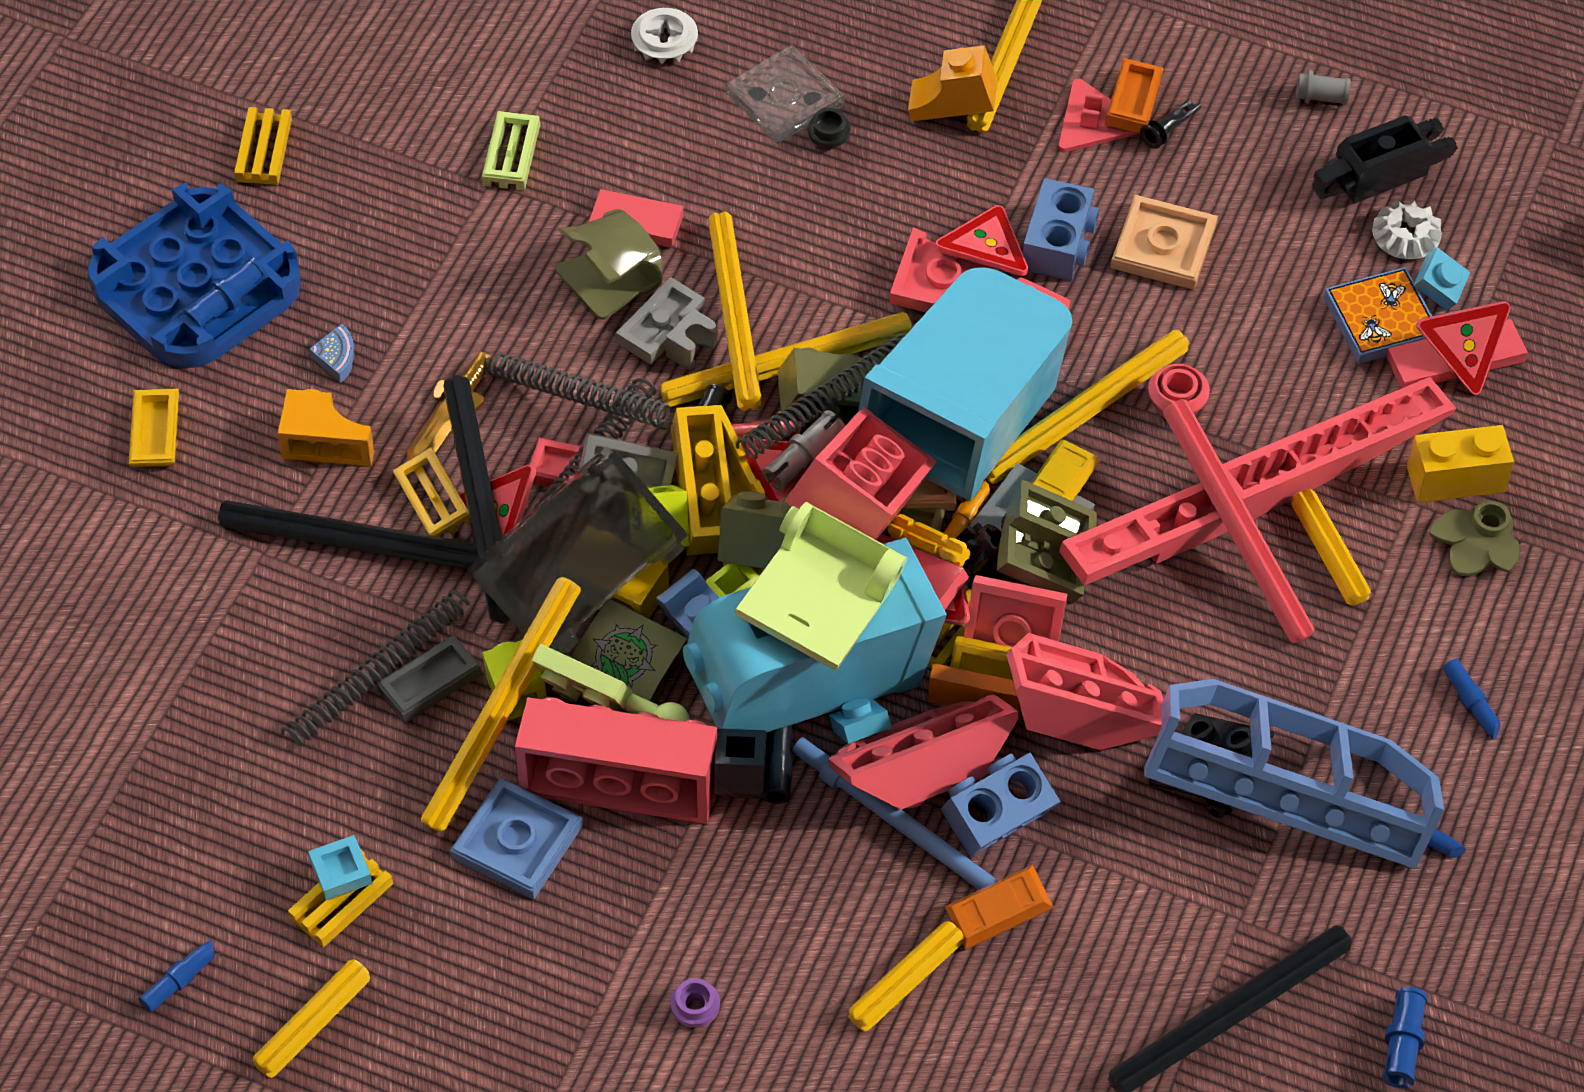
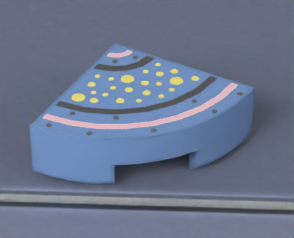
[309,324,354,383]

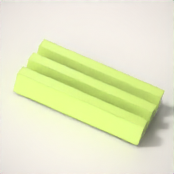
[482,111,540,191]

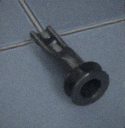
[1140,99,1201,149]

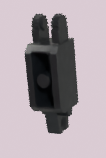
[1312,115,1458,203]

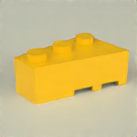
[670,405,765,556]

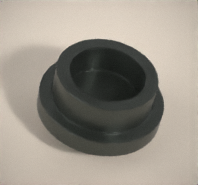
[808,108,850,148]

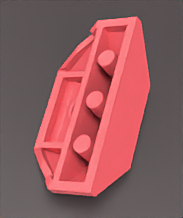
[1006,633,1163,750]
[828,694,1019,810]

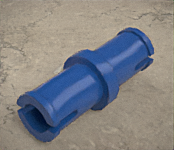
[183,256,268,330]
[1382,986,1428,1089]

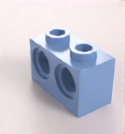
[1023,178,1099,282]
[940,753,1061,858]

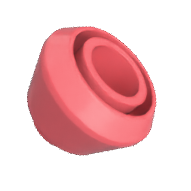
[1148,364,1210,418]

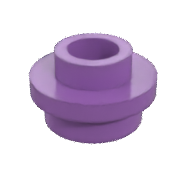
[670,978,720,1028]

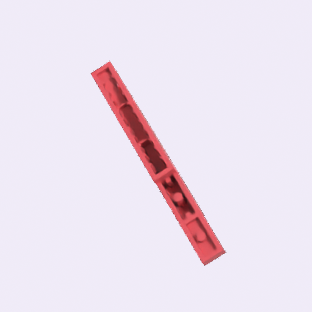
[1059,377,1456,586]

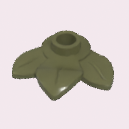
[1429,501,1520,576]

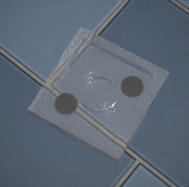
[726,45,844,144]

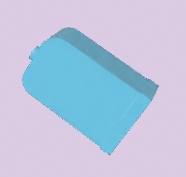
[858,267,1072,501]
[683,537,947,732]

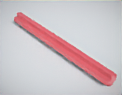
[1163,399,1314,644]

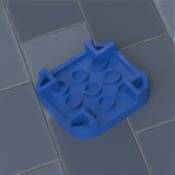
[88,183,301,369]

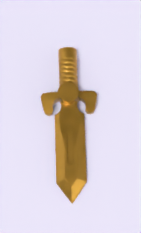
[407,352,493,461]

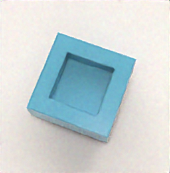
[1413,247,1470,310]
[829,698,892,744]
[308,835,372,900]

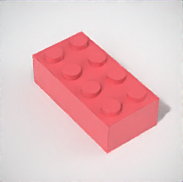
[785,407,937,540]
[515,697,717,824]

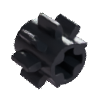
[955,522,1002,579]

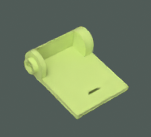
[734,502,907,671]

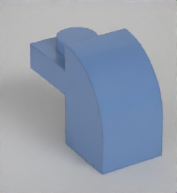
[656,569,720,639]

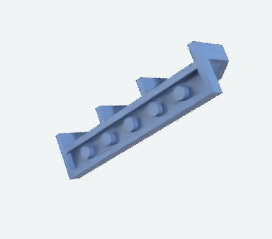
[1144,679,1444,869]

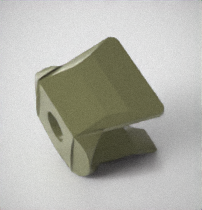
[555,209,663,320]

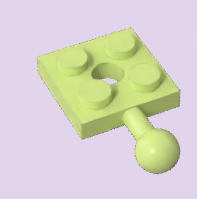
[531,644,690,722]

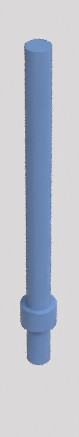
[792,737,998,890]

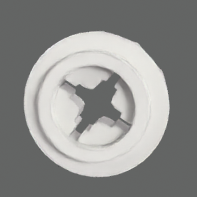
[631,8,698,64]
[1372,200,1442,259]

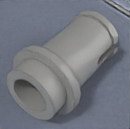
[1296,70,1351,105]

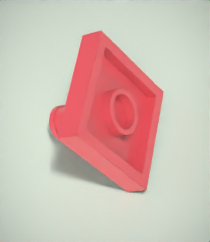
[963,575,1068,647]

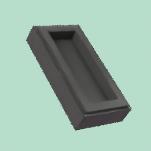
[377,635,482,724]

